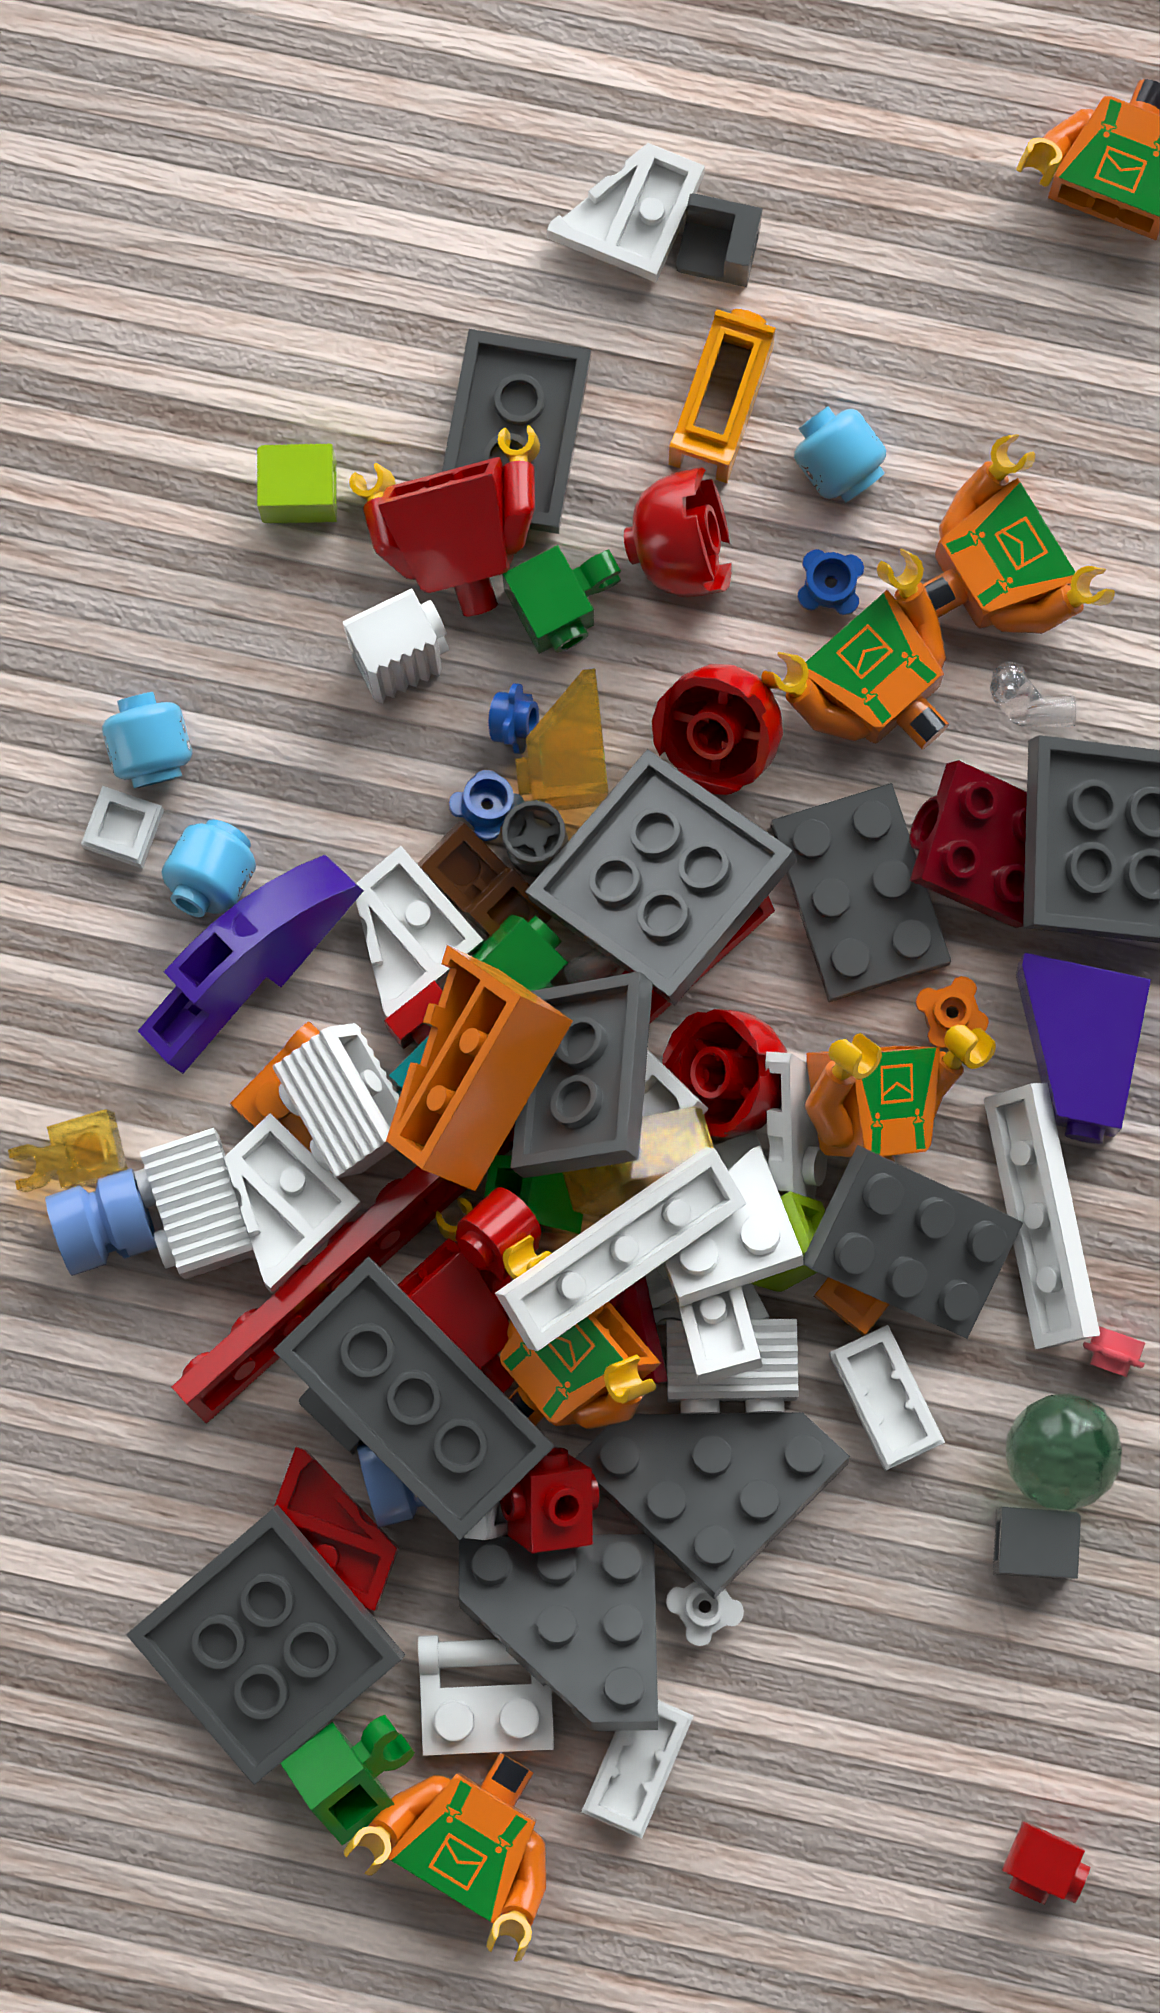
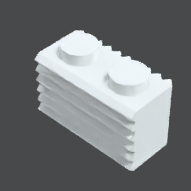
[343,588,449,704]
[273,1023,399,1179]
[134,1128,255,1279]
[666,1319,799,1414]

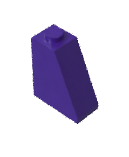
[1016,953,1151,1144]

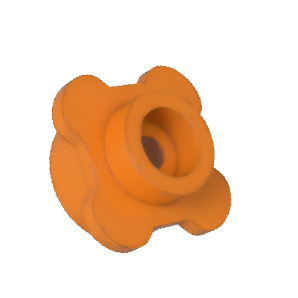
[916,976,989,1048]

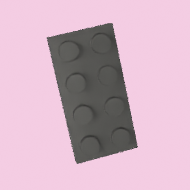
[273,1257,555,1540]

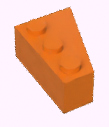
[386,945,573,1191]

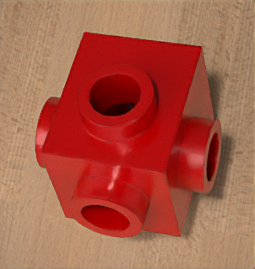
[500,1447,599,1553]

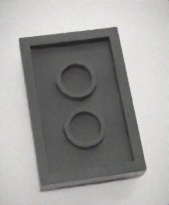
[442,329,591,534]
[771,783,951,1003]
[511,971,653,1178]
[803,1145,1023,1339]

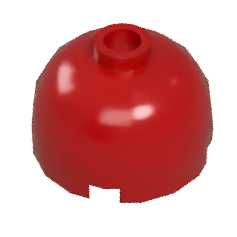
[624,467,732,597]
[651,664,783,795]
[662,1009,787,1138]

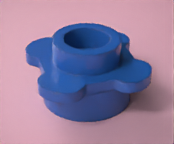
[797,549,864,615]
[488,683,539,754]
[449,770,524,841]

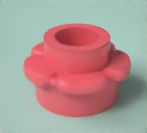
[1083,1326,1145,1377]

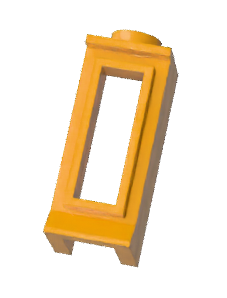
[668,309,776,483]

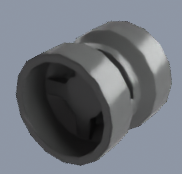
[502,800,569,877]

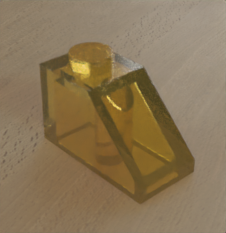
[515,668,608,811]
[562,1106,714,1218]

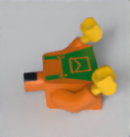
[1016,79,1160,240]
[923,434,1115,634]
[761,549,949,750]
[805,1025,996,1162]
[500,1235,661,1429]
[344,1752,546,1962]

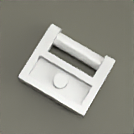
[418,1635,554,1756]

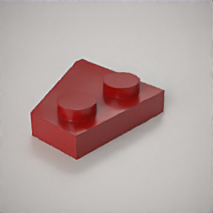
[274,1447,399,1611]

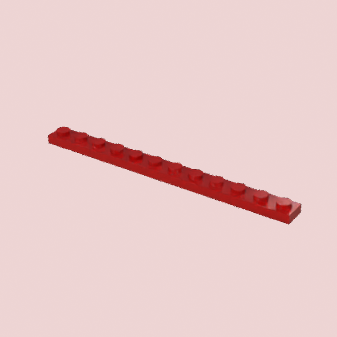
[171,896,775,1424]

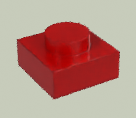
[384,981,443,1050]

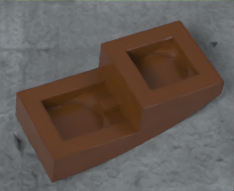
[417,821,552,938]

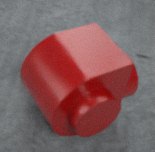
[455,1187,541,1281]
[1002,1821,1091,1905]

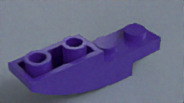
[138,855,364,1074]

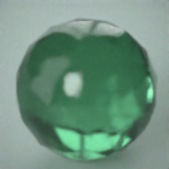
[1006,1393,1122,1511]

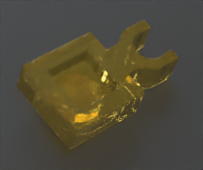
[8,1109,128,1193]

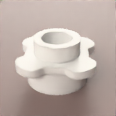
[666,1582,744,1646]

